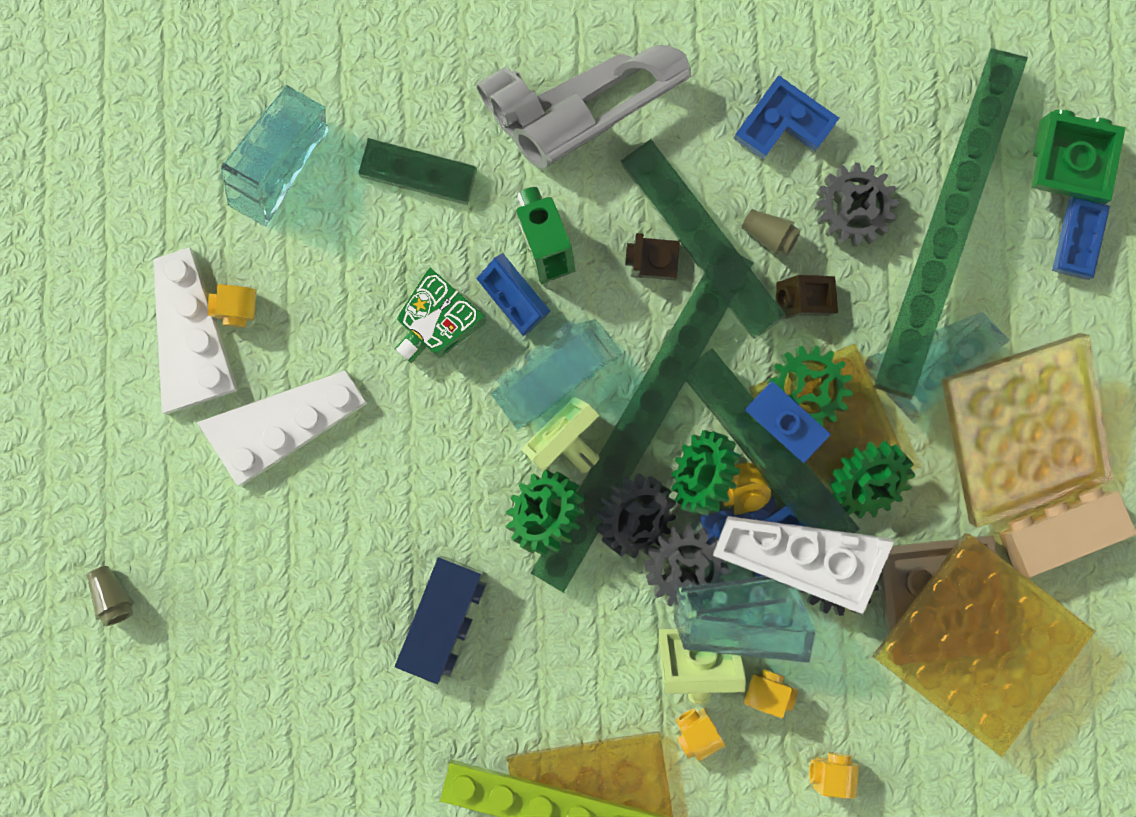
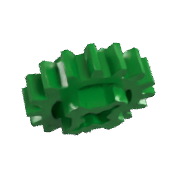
[766,345,853,427]
[671,430,741,516]
[829,440,915,519]
[506,470,585,555]

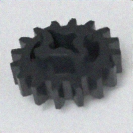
[596,473,676,558]

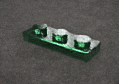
[358,138,477,205]

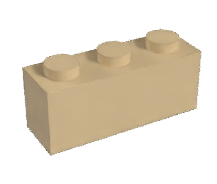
[998,487,1136,578]

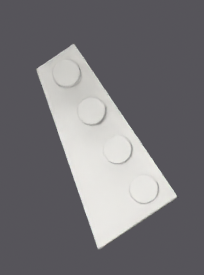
[153,247,238,414]
[197,371,368,486]
[713,516,894,614]

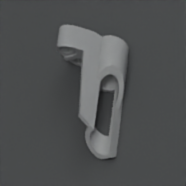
[476,45,691,169]

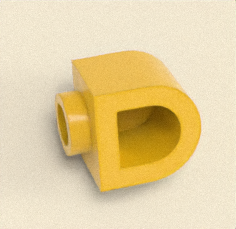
[208,284,257,328]
[723,463,771,515]
[743,669,798,719]
[676,708,726,762]
[809,752,859,798]

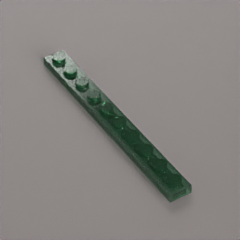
[873,48,1028,400]
[531,244,753,593]

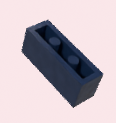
[394,555,487,685]

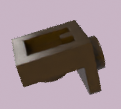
[625,233,680,281]
[775,275,838,319]

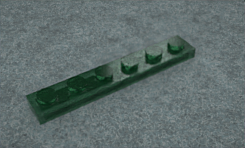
[621,139,785,340]
[680,348,860,533]

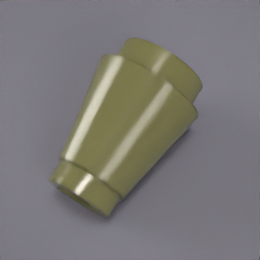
[742,209,801,256]
[86,566,134,627]

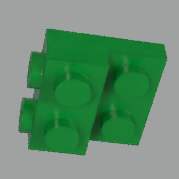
[1031,110,1126,204]

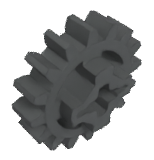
[814,163,899,247]
[644,524,730,610]

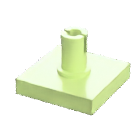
[521,397,600,474]
[658,627,746,704]

